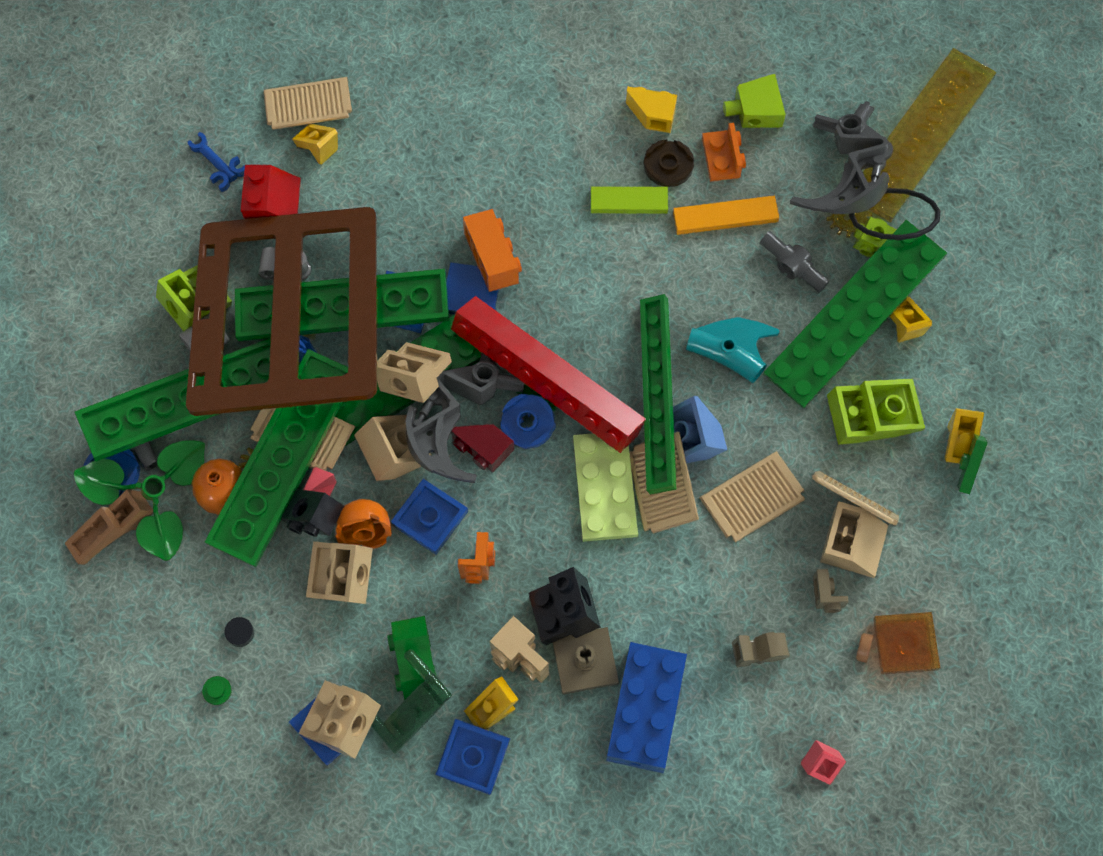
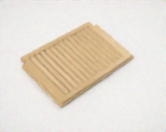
[264,77,352,130]
[250,408,355,471]
[629,432,699,533]
[699,451,805,542]
[812,471,899,526]

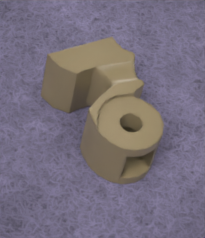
[732,632,790,668]

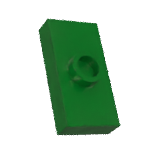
[957,434,988,495]

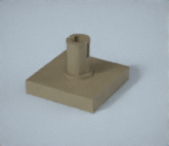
[553,627,619,695]

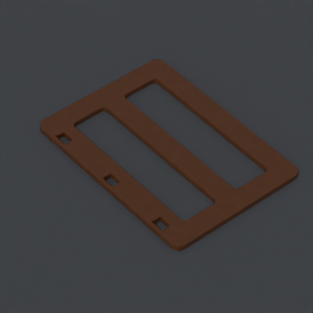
[186,207,377,416]

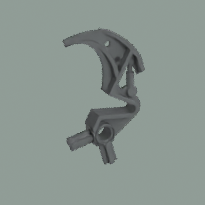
[790,101,893,214]
[405,353,524,483]

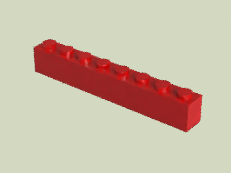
[451,296,646,453]

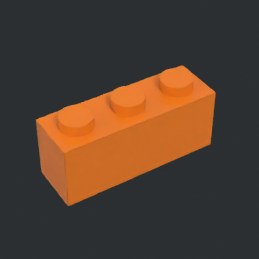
[463,209,522,292]

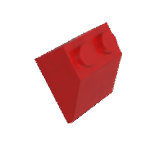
[241,165,301,219]

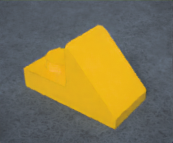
[292,124,338,165]
[890,297,932,342]
[945,408,984,464]
[464,676,519,730]

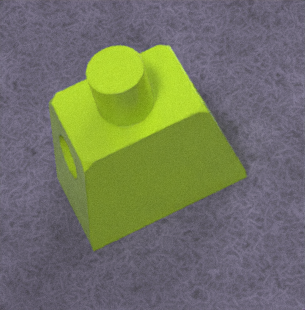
[723,74,786,128]

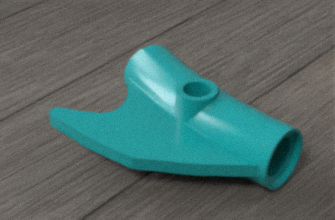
[686,317,780,383]

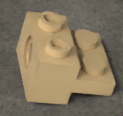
[377,342,452,403]
[306,541,373,604]
[490,616,549,683]
[299,680,381,759]

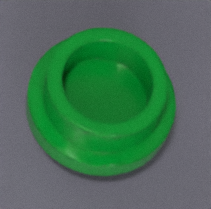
[202,676,232,705]

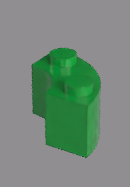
[387,616,439,703]

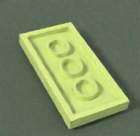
[573,433,638,542]

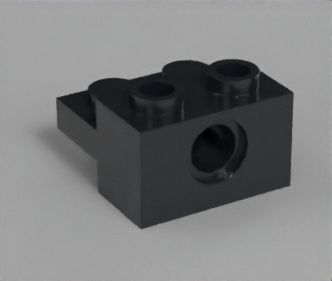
[529,567,601,645]

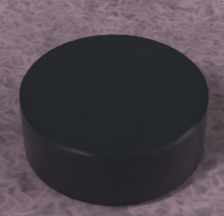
[224,617,254,647]

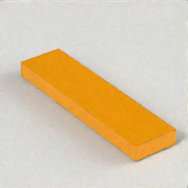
[673,195,779,235]

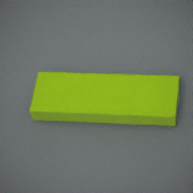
[591,186,668,214]

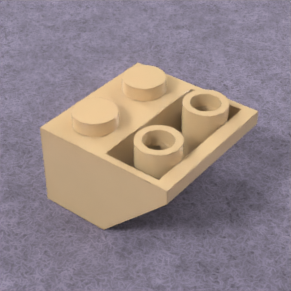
[820,501,888,578]

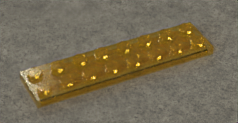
[856,48,996,223]

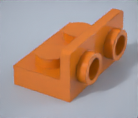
[702,123,746,182]

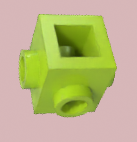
[853,217,897,257]

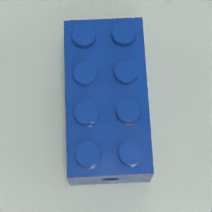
[606,642,687,773]

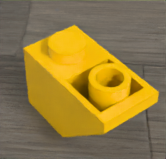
[626,86,677,133]

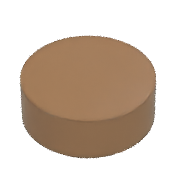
[856,633,874,663]

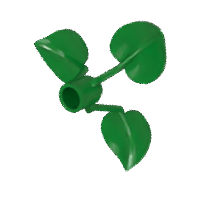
[73,440,205,561]

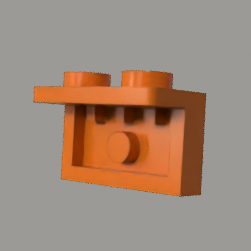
[458,532,495,584]

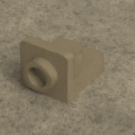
[812,569,849,613]

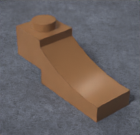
[65,489,153,565]

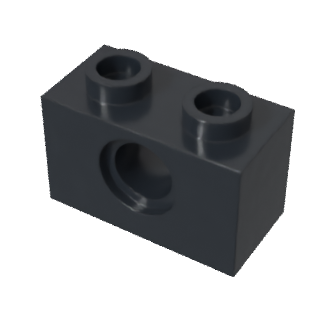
[281,489,345,537]

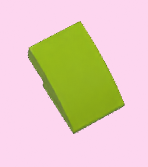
[827,379,925,445]

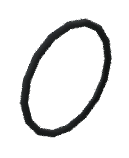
[849,188,941,240]

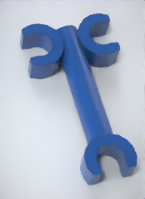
[187,132,245,192]

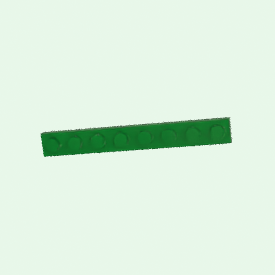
[640,294,676,495]

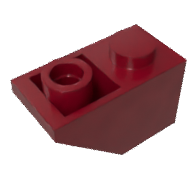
[451,424,514,472]

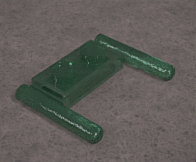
[371,649,452,754]

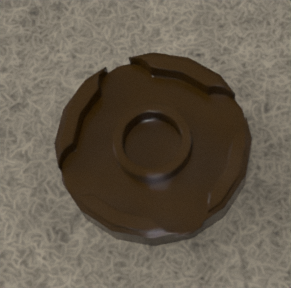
[643,139,694,187]

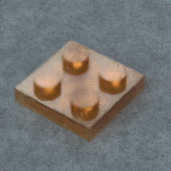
[873,612,940,674]

